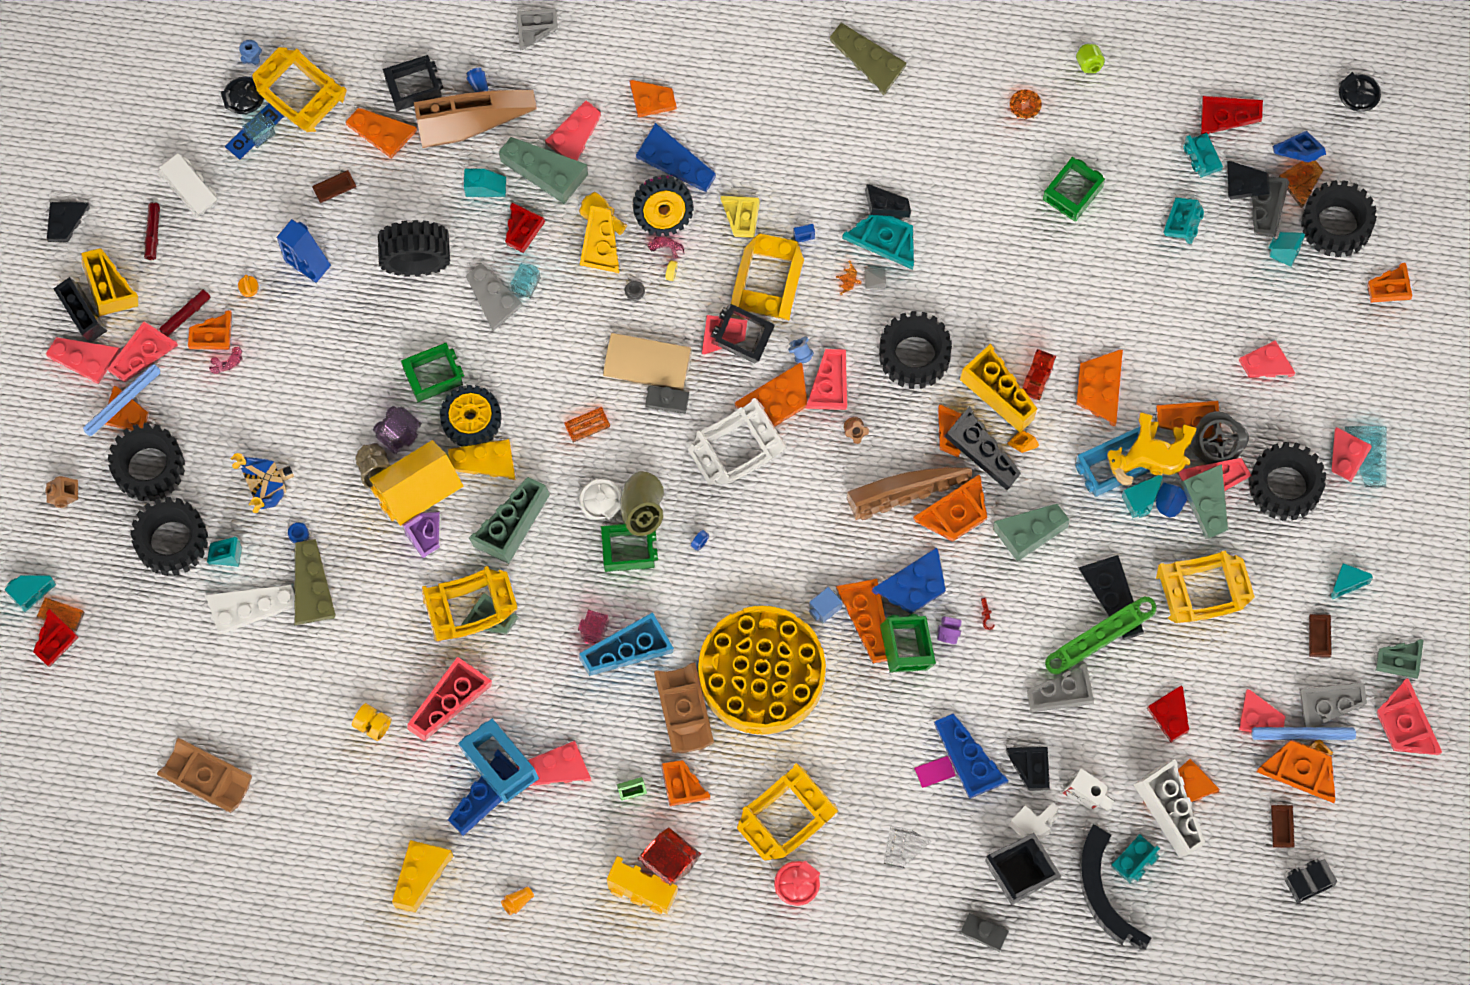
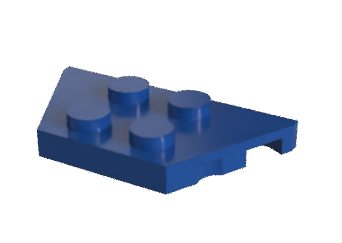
[872,548,946,614]

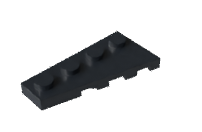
[1078,555,1144,640]

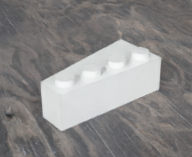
[1133,759,1205,857]

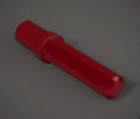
[144,202,160,260]
[159,289,211,337]

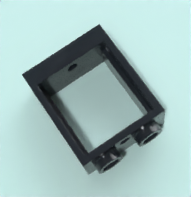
[383,55,444,112]
[711,304,775,364]

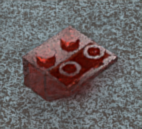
[638,827,701,886]

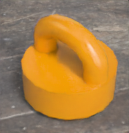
[238,275,259,297]

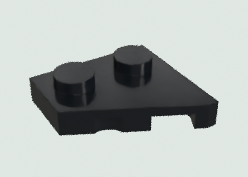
[1227,161,1270,200]
[865,184,911,218]
[47,202,90,242]
[1006,747,1050,791]

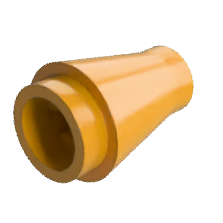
[501,886,534,915]

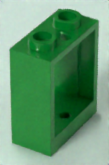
[1043,157,1105,222]
[401,343,465,403]
[601,524,658,572]
[880,614,936,673]

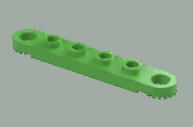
[1045,596,1157,675]

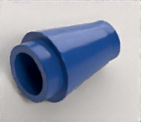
[466,67,488,92]

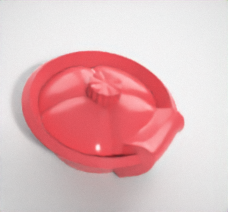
[774,861,820,906]

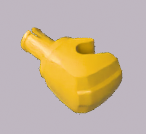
[579,192,627,235]

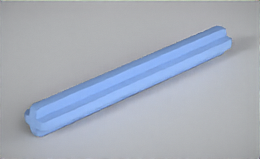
[83,364,160,436]
[1251,727,1356,740]

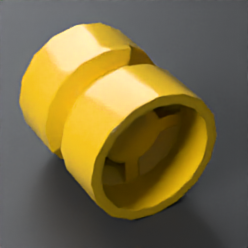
[352,703,392,742]

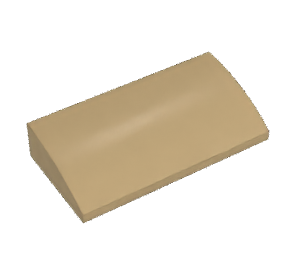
[603,333,692,391]

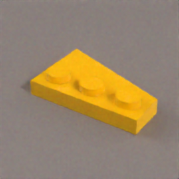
[580,205,620,273]
[448,439,516,480]

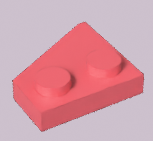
[1332,427,1372,482]

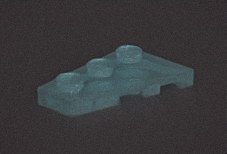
[1345,426,1387,487]

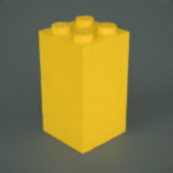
[369,440,464,526]

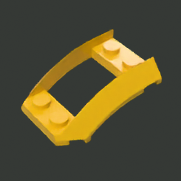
[252,47,347,132]
[731,233,804,321]
[1156,550,1255,623]
[422,566,517,641]
[737,763,839,861]

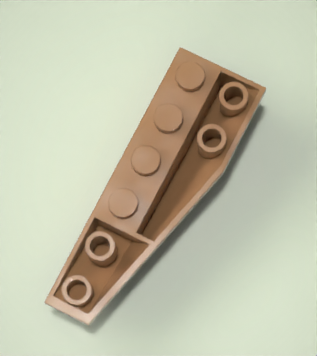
[414,90,537,148]
[847,468,972,520]

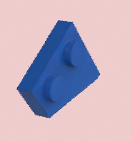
[1272,131,1326,162]

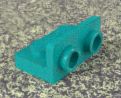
[1183,133,1223,178]
[1163,198,1204,244]
[1111,834,1160,884]

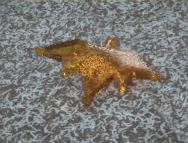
[836,260,862,295]

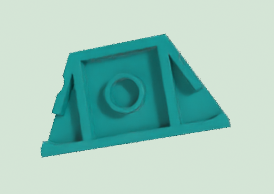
[842,215,914,270]

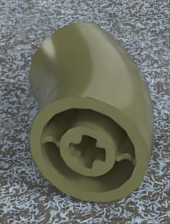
[620,471,664,536]

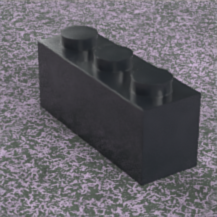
[53,277,107,342]

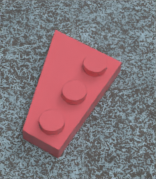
[545,100,601,161]
[108,321,178,382]
[46,337,120,384]
[805,349,847,410]
[1177,458,1252,491]

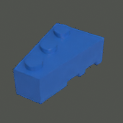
[276,219,331,283]

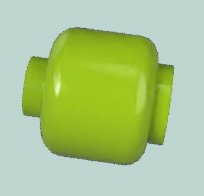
[1076,44,1105,73]

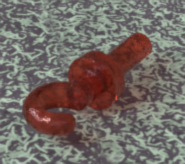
[981,598,995,630]

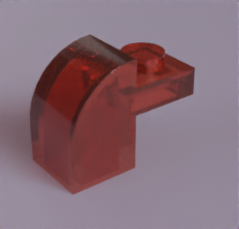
[1023,349,1057,401]

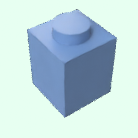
[809,587,842,624]

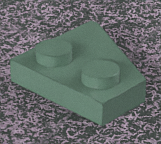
[461,593,519,634]
[1375,639,1424,679]

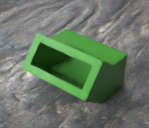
[617,777,647,801]

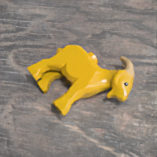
[1107,412,1196,485]

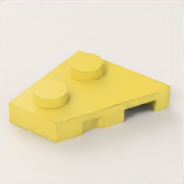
[720,196,760,238]

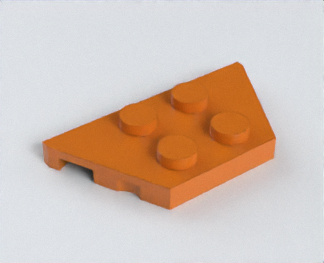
[1076,350,1123,426]
[735,363,807,427]
[913,475,987,542]
[1257,739,1336,803]

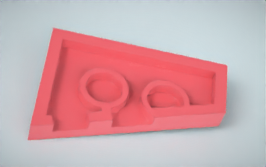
[516,741,591,786]

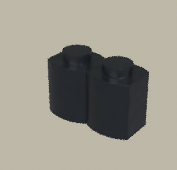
[1285,858,1337,904]

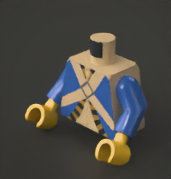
[230,453,294,513]

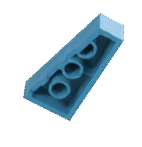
[579,612,674,676]

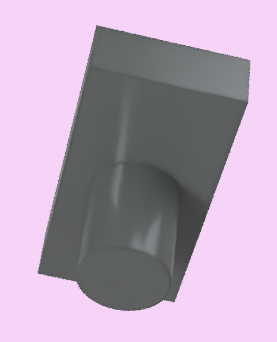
[645,386,689,414]
[960,913,1009,952]

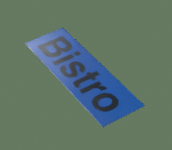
[225,103,284,160]

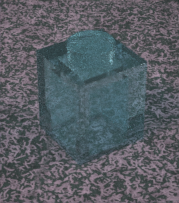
[242,113,276,148]
[511,263,541,299]

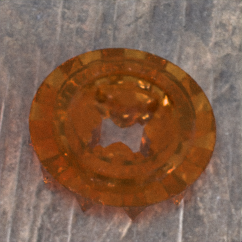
[1009,90,1042,120]

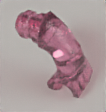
[648,236,685,258]
[209,347,243,374]

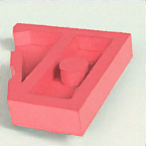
[702,315,747,355]
[1239,340,1295,378]
[1239,689,1286,732]

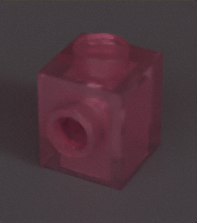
[578,609,609,645]

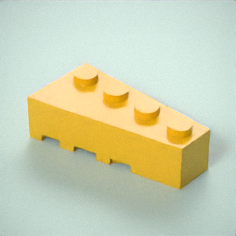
[960,343,1037,433]

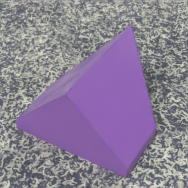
[402,512,440,558]

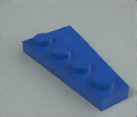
[636,123,716,193]
[934,713,1009,799]
[448,749,519,836]

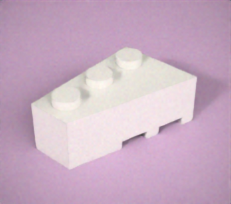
[158,153,217,218]

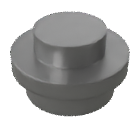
[625,281,645,301]

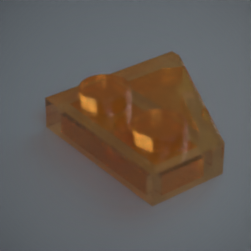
[1279,160,1323,208]

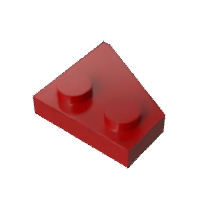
[505,203,545,253]
[33,609,79,667]
[1147,685,1189,743]

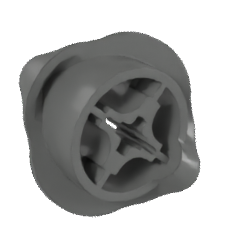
[1189,411,1249,464]

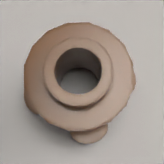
[844,417,869,444]

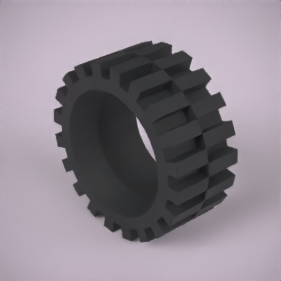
[1301,180,1377,257]
[378,220,450,277]
[879,311,952,389]
[108,423,185,501]
[1249,442,1326,521]
[130,497,208,576]

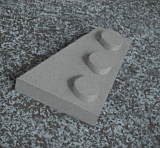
[466,263,522,332]
[1027,663,1094,713]
[1300,683,1367,727]

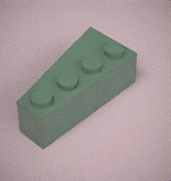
[499,137,588,204]
[469,477,550,564]

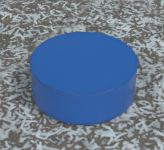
[288,522,309,544]
[691,530,709,551]

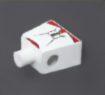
[1062,768,1115,811]

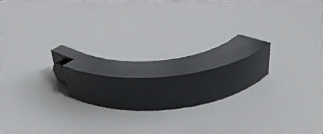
[1080,824,1152,950]

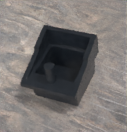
[985,833,1062,905]

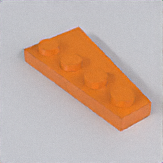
[836,579,887,664]

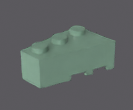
[1180,464,1228,539]
[993,504,1070,562]

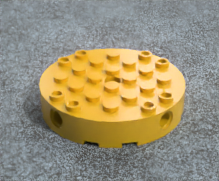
[698,606,826,735]

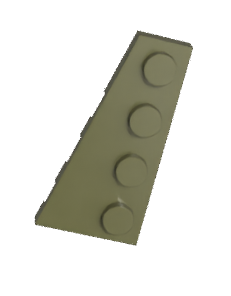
[830,23,907,95]
[294,539,336,626]

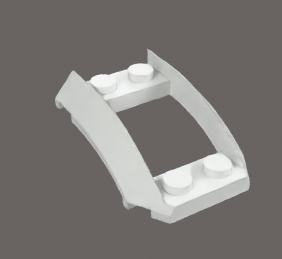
[688,398,787,485]

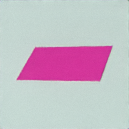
[914,756,956,788]

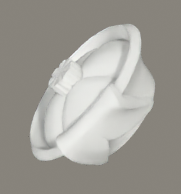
[579,479,622,521]

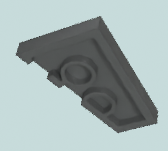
[1251,177,1289,237]

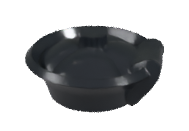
[1339,72,1381,112]
[221,77,264,114]

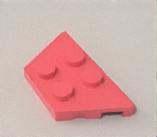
[1376,678,1442,755]

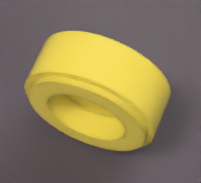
[665,260,678,281]

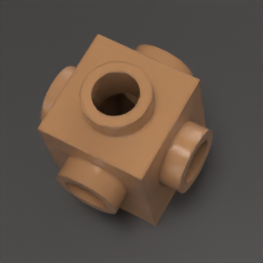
[45,476,78,508]

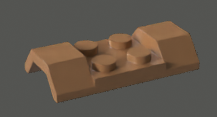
[654,662,714,753]
[157,738,252,813]

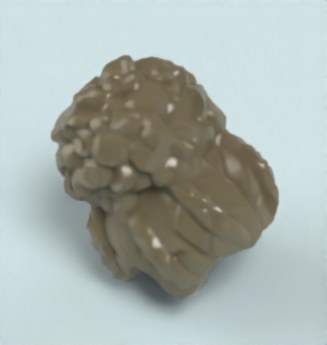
[355,443,391,488]

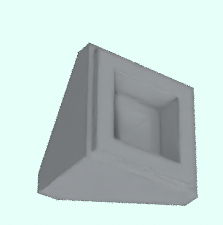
[864,268,886,289]

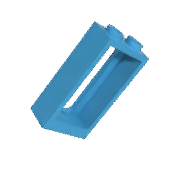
[1075,427,1150,497]
[458,718,539,804]

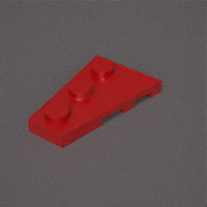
[1201,96,1263,135]

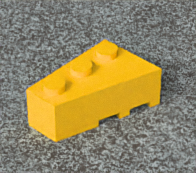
[81,248,138,316]
[392,840,454,912]
[607,856,678,915]

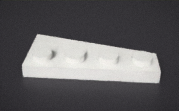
[205,585,295,635]

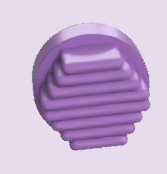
[937,616,962,644]

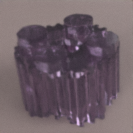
[373,406,422,454]

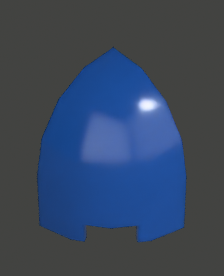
[1156,482,1187,518]

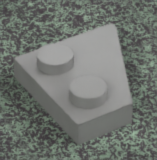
[517,8,558,50]

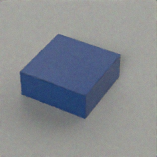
[793,224,815,243]

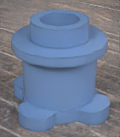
[239,40,262,65]
[788,336,814,364]

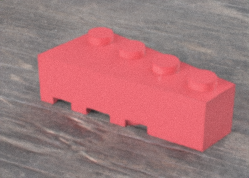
[407,657,492,741]

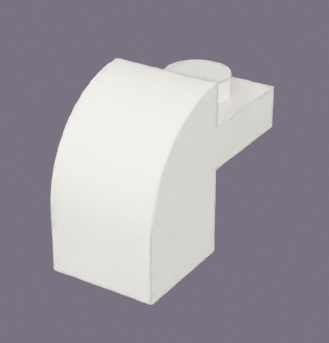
[1010,803,1059,840]

